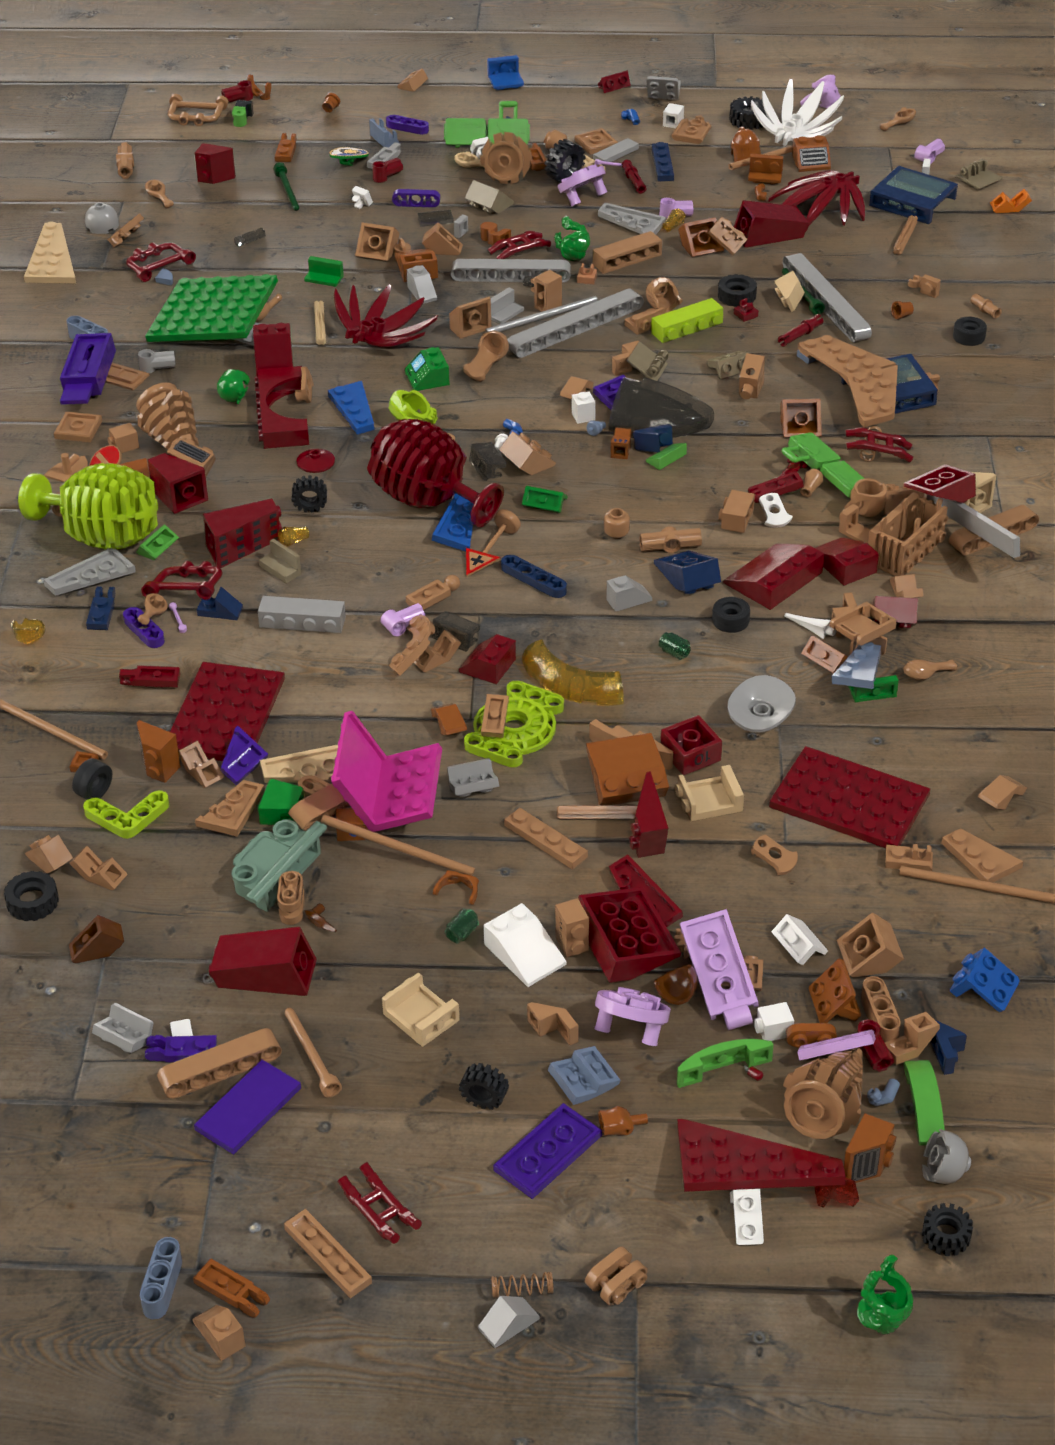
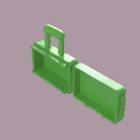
[444,101,530,148]
[781,433,865,498]

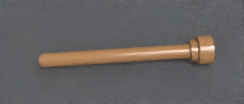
[285,1008,342,1097]

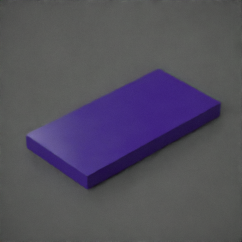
[194,1060,301,1155]
[493,1103,602,1199]

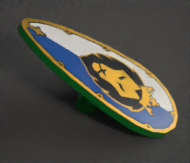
[329,147,369,166]

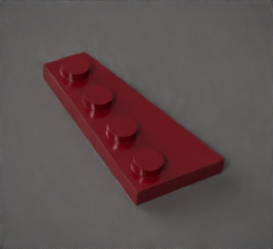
[609,854,683,927]

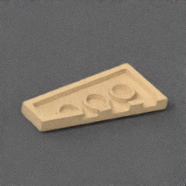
[260,745,338,783]

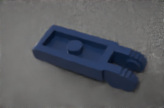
[86,586,116,630]

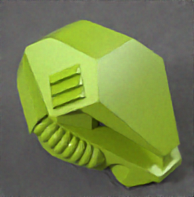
[389,390,438,424]

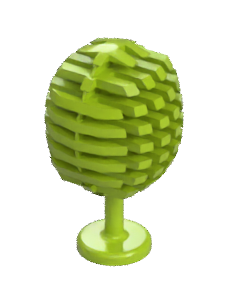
[18,463,158,550]

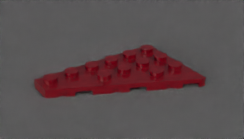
[677,1119,845,1192]

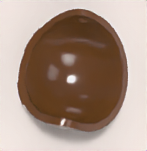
[654,964,698,1005]

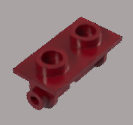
[598,70,631,93]

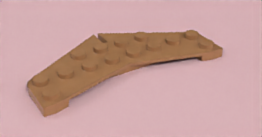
[798,335,898,427]

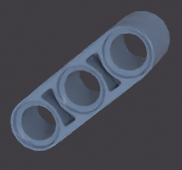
[66,316,108,340]
[140,1237,182,1319]

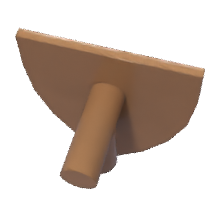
[44,453,88,482]

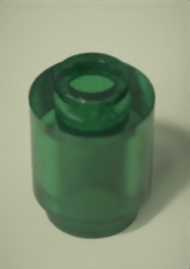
[659,632,691,660]
[445,908,479,944]

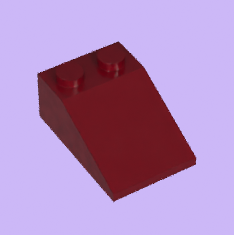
[904,464,976,503]
[815,537,879,586]
[630,771,669,858]

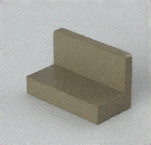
[259,539,301,584]

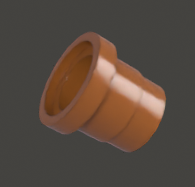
[322,93,341,113]
[891,301,914,319]

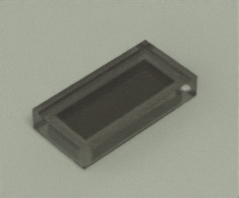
[418,209,454,227]

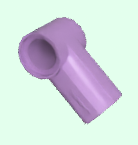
[915,139,945,164]
[659,198,693,220]
[381,603,425,636]

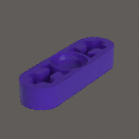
[386,115,429,135]
[392,189,441,207]
[123,607,165,648]

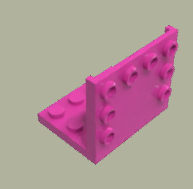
[331,711,442,832]

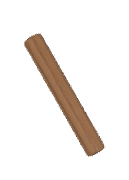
[893,215,918,255]
[557,805,638,819]

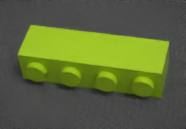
[651,298,724,343]

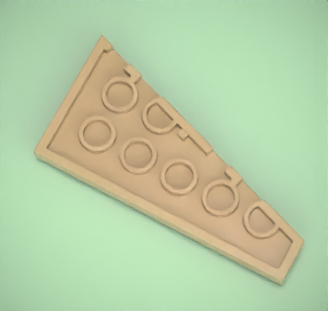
[24,222,76,283]

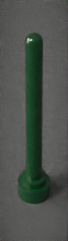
[273,162,299,211]
[782,268,825,315]

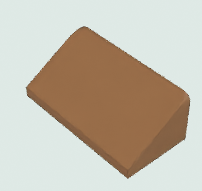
[397,68,428,92]

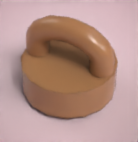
[394,238,411,253]

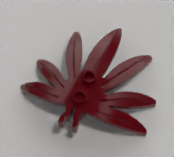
[768,170,865,227]
[334,284,438,347]

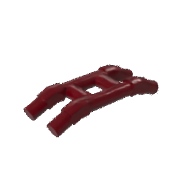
[487,231,551,259]
[846,427,913,463]
[337,1162,422,1244]

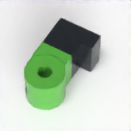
[232,100,254,127]

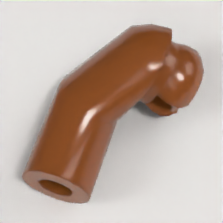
[755,183,767,201]

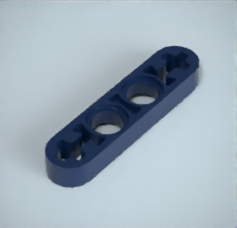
[501,555,567,598]

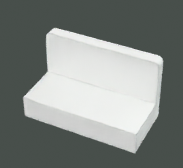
[771,914,828,965]

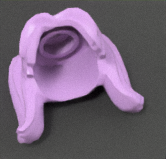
[800,75,841,108]

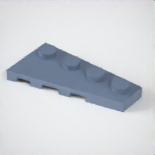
[832,642,881,689]

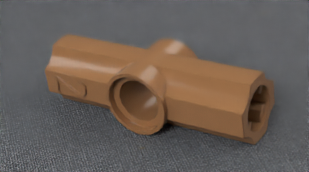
[116,142,134,179]
[639,527,702,553]

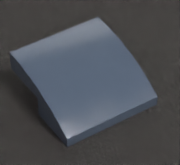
[548,1046,621,1105]

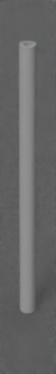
[485,296,598,333]

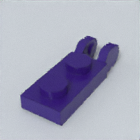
[145,1035,217,1062]

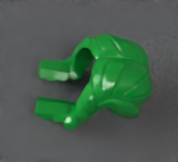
[554,216,590,261]
[857,1254,914,1335]

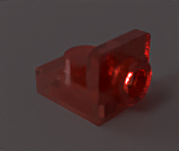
[814,1177,859,1208]

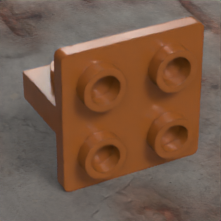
[748,154,784,184]
[809,958,861,1023]

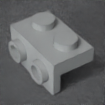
[447,758,499,797]
[92,1003,154,1053]

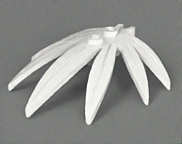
[751,79,844,146]

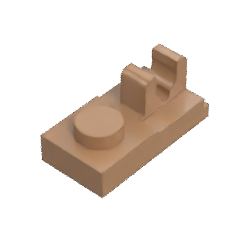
[481,694,509,738]
[885,844,933,871]

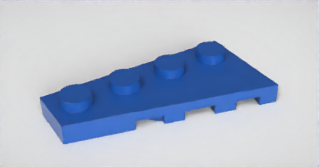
[328,381,374,435]
[431,493,473,552]

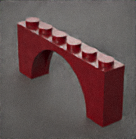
[255,366,309,449]

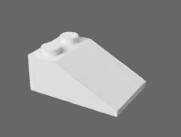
[484,903,566,987]

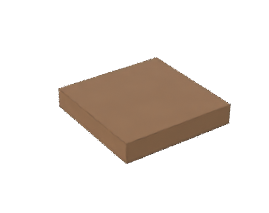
[574,128,618,154]
[54,412,102,442]

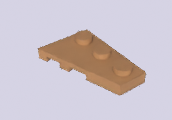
[195,780,265,837]
[941,828,1024,882]

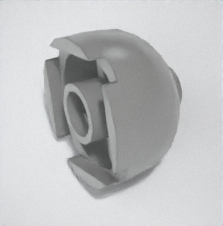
[85,202,119,234]
[922,1129,971,1184]

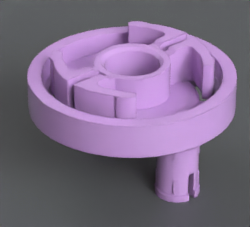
[557,164,607,207]
[594,987,671,1046]

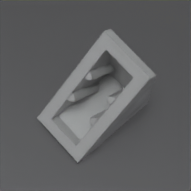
[478,1296,540,1348]

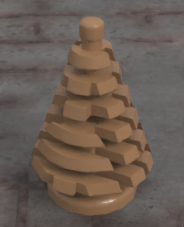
[480,132,532,184]
[136,383,199,449]
[783,1047,863,1139]

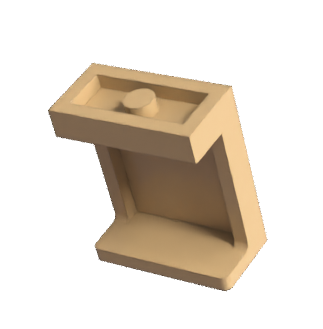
[675,765,744,821]
[382,973,460,1047]

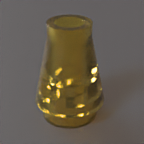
[662,208,686,232]
[278,527,309,546]

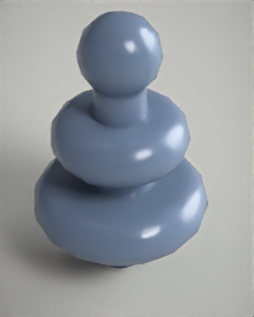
[586,421,606,436]

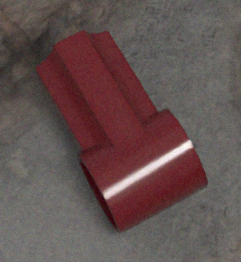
[221,80,253,103]
[372,157,403,183]
[857,1019,894,1072]

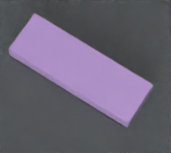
[797,1030,876,1060]

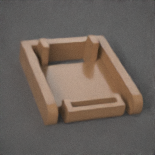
[830,602,896,646]

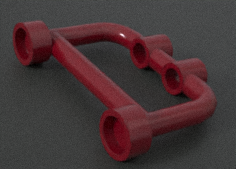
[126,242,196,282]
[141,561,223,600]

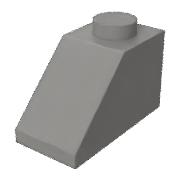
[407,265,437,304]
[606,575,652,612]

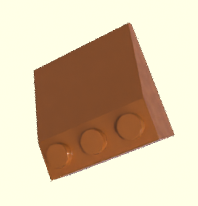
[586,733,669,805]

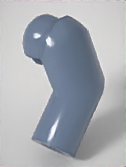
[867,1079,900,1106]

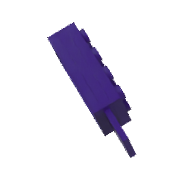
[60,333,116,405]

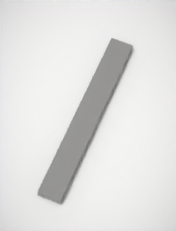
[927,494,1020,558]

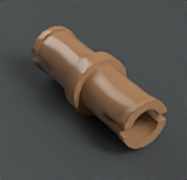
[970,294,1002,319]

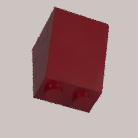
[253,322,293,377]
[147,453,208,514]

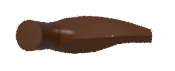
[304,903,337,933]

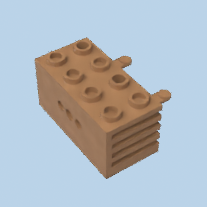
[868,492,948,576]

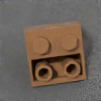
[499,431,556,475]

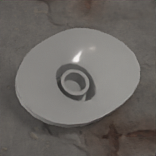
[727,675,796,732]

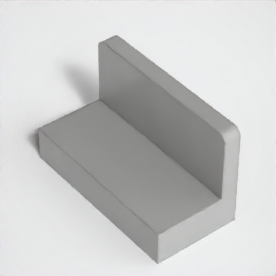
[491,287,524,324]

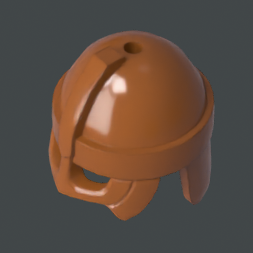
[731,127,761,162]

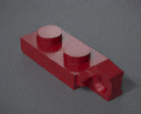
[119,665,181,688]

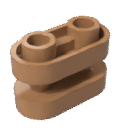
[277,871,305,925]
[585,1247,647,1306]

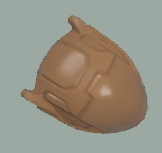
[844,478,887,518]

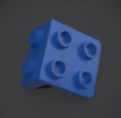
[487,55,524,90]
[950,947,1019,1012]

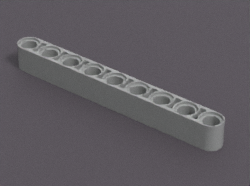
[783,253,872,342]
[508,288,644,358]

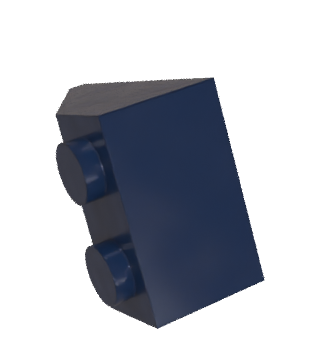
[654,550,721,594]

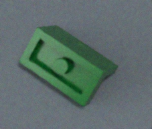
[304,256,344,287]
[522,486,568,513]
[848,675,899,703]

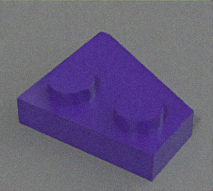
[593,375,634,413]
[220,726,268,785]

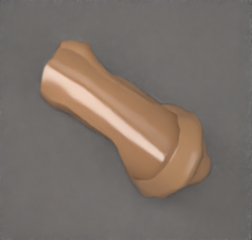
[463,330,509,382]

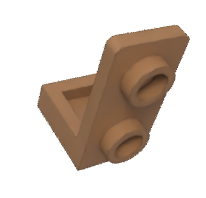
[839,504,871,543]

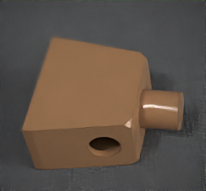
[739,353,765,399]

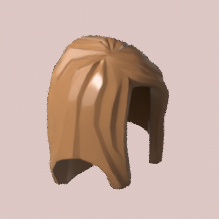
[646,277,683,313]

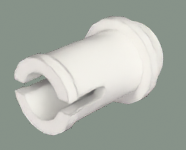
[492,434,508,457]

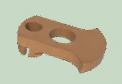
[295,367,314,403]
[751,834,798,876]

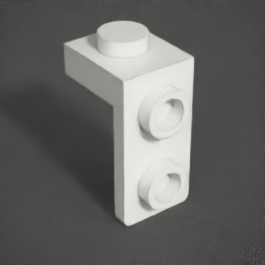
[730,1189,764,1245]

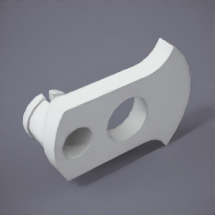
[759,493,793,528]

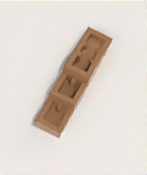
[589,719,673,770]

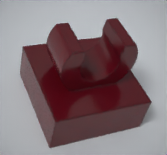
[734,298,759,322]

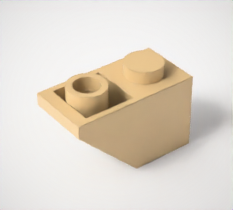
[774,271,805,312]

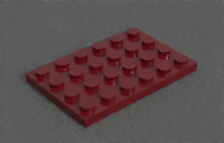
[170,662,285,761]
[769,746,931,848]

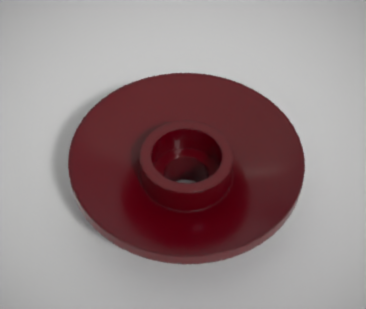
[297,448,335,473]

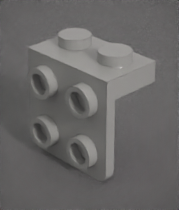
[647,76,681,100]

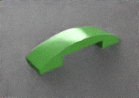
[677,1039,774,1088]
[903,1060,945,1145]

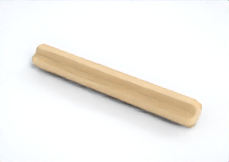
[314,301,326,345]

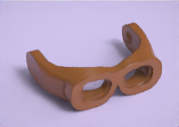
[247,74,272,100]
[433,870,479,905]

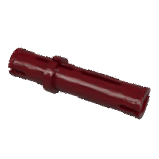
[621,159,647,194]
[778,314,824,347]

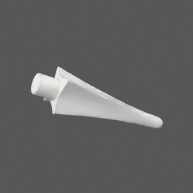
[784,613,836,639]

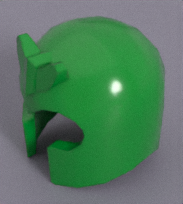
[217,369,250,404]

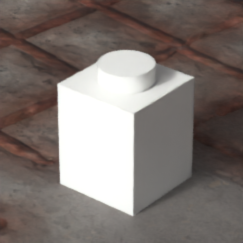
[663,103,684,128]
[572,391,595,424]
[754,1002,794,1041]

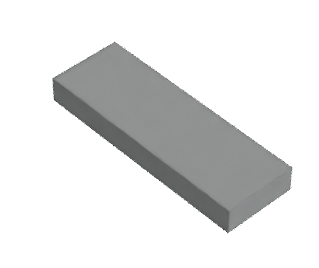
[593,138,639,165]

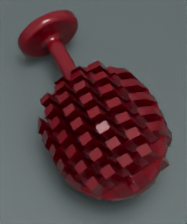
[367,419,504,527]

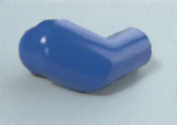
[621,109,640,125]
[503,419,523,435]

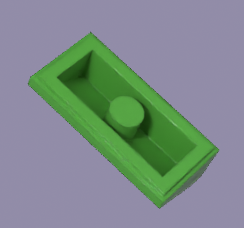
[646,443,687,470]
[136,524,179,560]

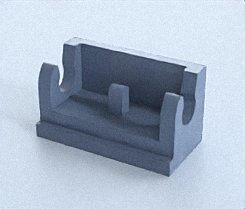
[369,118,399,148]

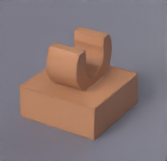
[577,263,597,284]

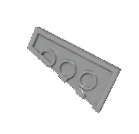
[598,203,666,235]
[43,549,136,596]

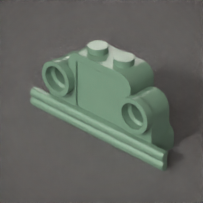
[232,820,327,912]

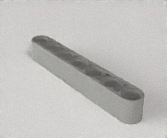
[451,259,571,283]

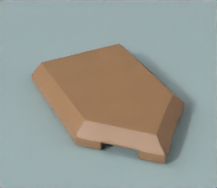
[672,115,711,144]

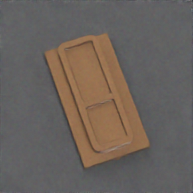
[105,363,150,390]

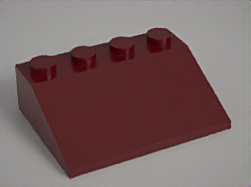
[723,544,824,610]
[578,887,681,983]

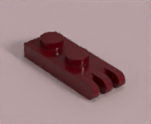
[748,471,804,503]

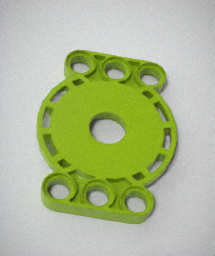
[464,681,564,768]

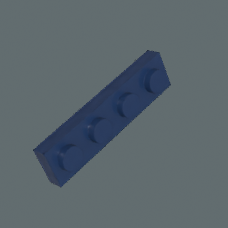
[652,142,674,182]

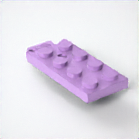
[680,909,759,1030]

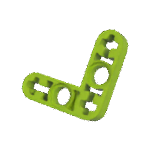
[83,790,169,839]

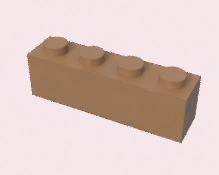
[593,231,662,274]

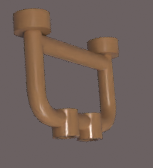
[168,94,229,126]

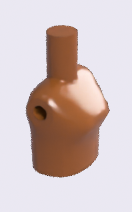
[598,1106,648,1136]

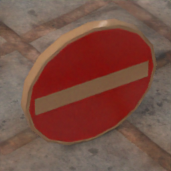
[89,445,122,466]

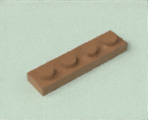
[504,808,588,870]
[284,1209,372,1299]

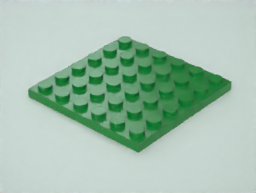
[145,274,278,342]

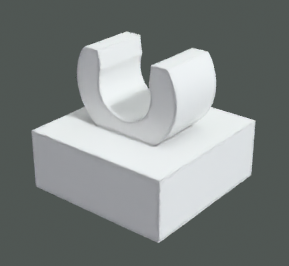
[470,137,488,158]
[352,186,373,209]

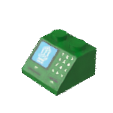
[404,347,450,391]

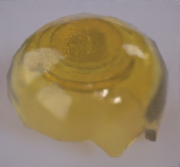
[10,618,46,644]

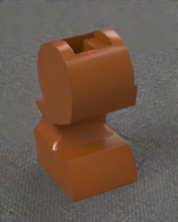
[480,222,511,246]

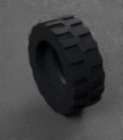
[718,274,757,307]
[4,871,59,921]

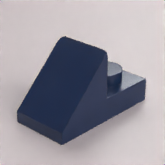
[633,424,673,453]
[197,587,243,620]
[930,1020,967,1075]

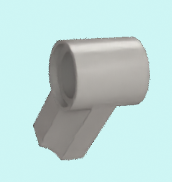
[138,349,175,373]

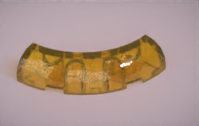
[522,639,624,706]

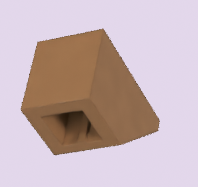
[25,835,73,873]

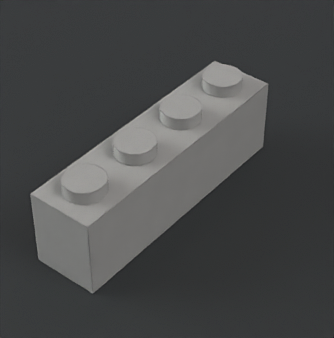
[258,596,346,633]

